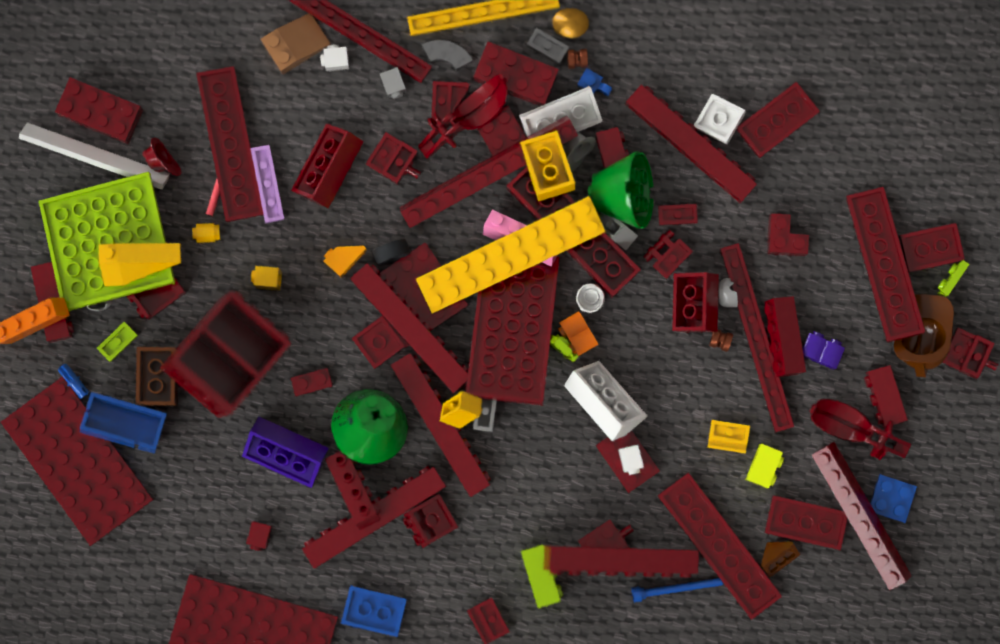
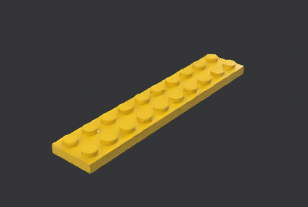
[416,196,606,313]

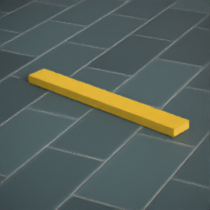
[407,0,560,36]

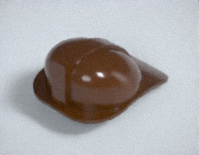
[894,294,954,377]

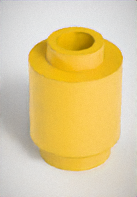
[192,223,220,243]

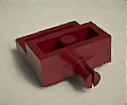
[366,132,421,185]
[942,327,999,379]
[578,519,634,573]

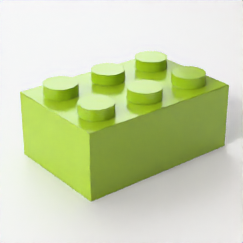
[521,544,563,608]

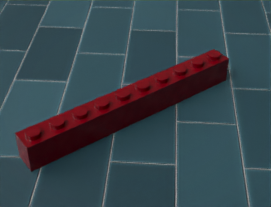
[399,115,578,228]

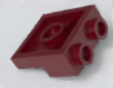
[403,494,458,548]

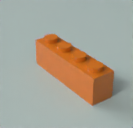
[0,298,70,344]

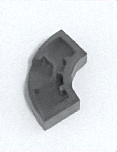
[422,40,473,70]

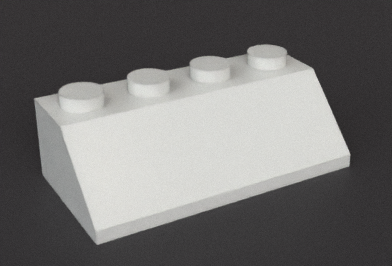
[564,361,647,441]

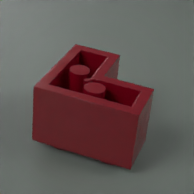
[767,214,809,256]

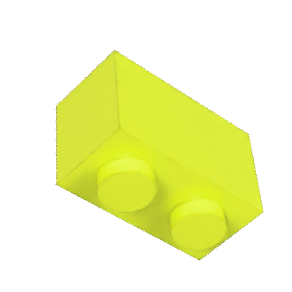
[745,444,784,488]

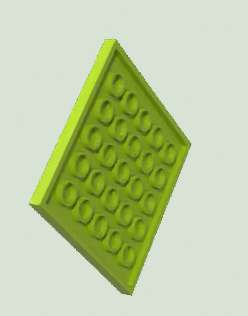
[39,172,175,311]

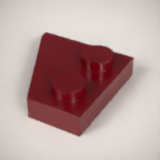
[431,81,470,119]

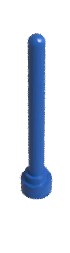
[632,578,724,603]

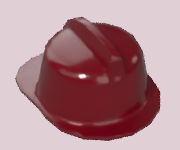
[143,137,182,176]

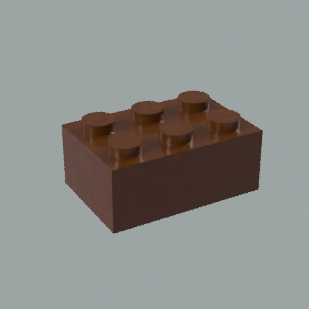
[136,347,178,406]

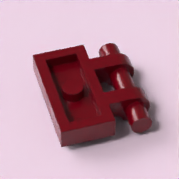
[643,230,693,279]

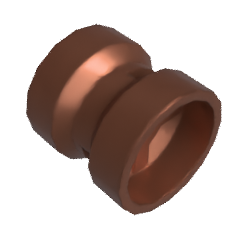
[568,49,588,69]
[709,329,733,352]

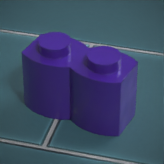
[802,331,845,370]

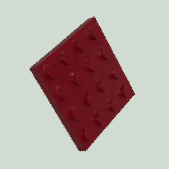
[378,242,468,348]

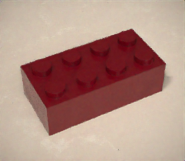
[474,42,559,106]
[55,77,143,144]

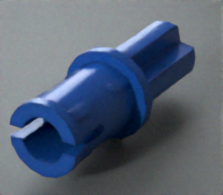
[58,364,90,399]

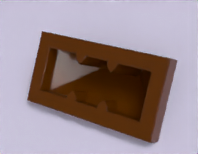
[761,542,800,578]

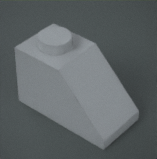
[599,213,638,250]

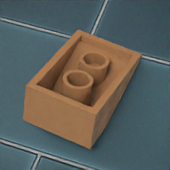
[261,14,331,75]

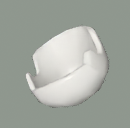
[576,283,605,313]

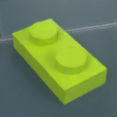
[97,322,138,362]

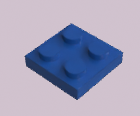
[870,474,917,523]

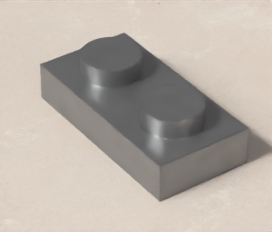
[527,28,569,64]

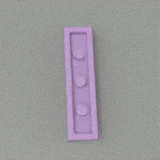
[250,145,284,224]

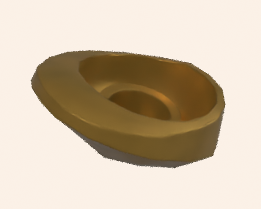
[553,8,589,38]

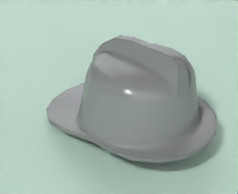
[563,132,596,173]

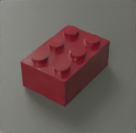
[672,272,719,332]

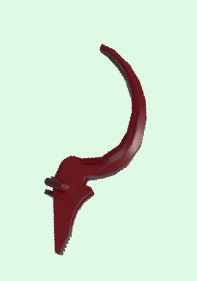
[418,74,508,159]
[809,398,912,460]

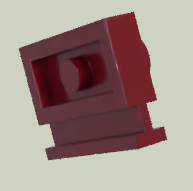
[467,597,510,644]

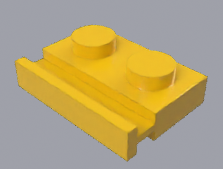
[707,420,750,454]

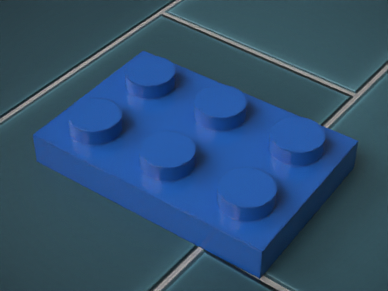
[341,585,407,637]

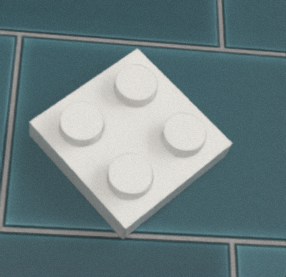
[694,94,746,145]

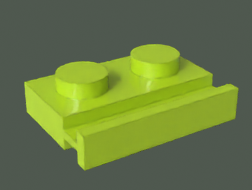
[937,260,969,297]
[550,334,579,362]

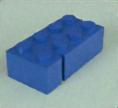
[80,392,166,454]

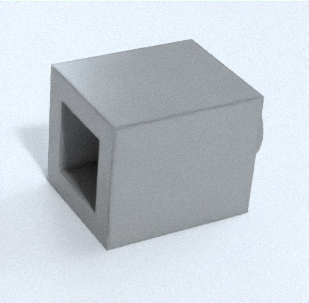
[380,67,406,99]

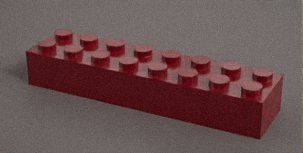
[506,166,641,298]

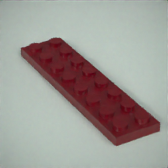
[196,66,264,222]
[846,187,925,343]
[657,473,782,620]

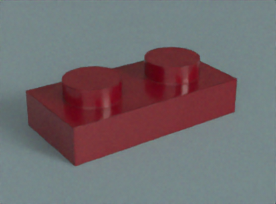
[658,204,698,226]
[291,368,333,397]

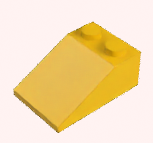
[520,131,575,202]

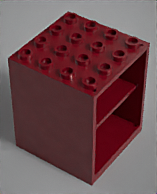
[160,291,291,418]

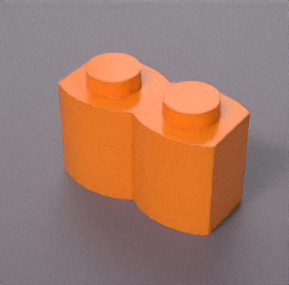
[558,311,598,356]

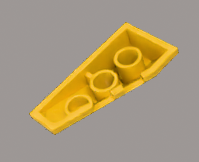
[99,243,181,287]

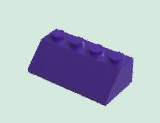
[242,417,329,488]

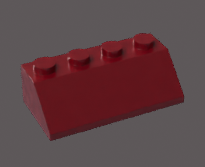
[291,124,364,208]

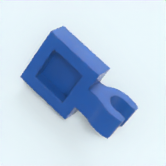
[577,68,612,96]

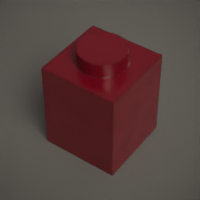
[246,521,272,551]

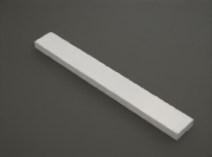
[19,123,170,189]

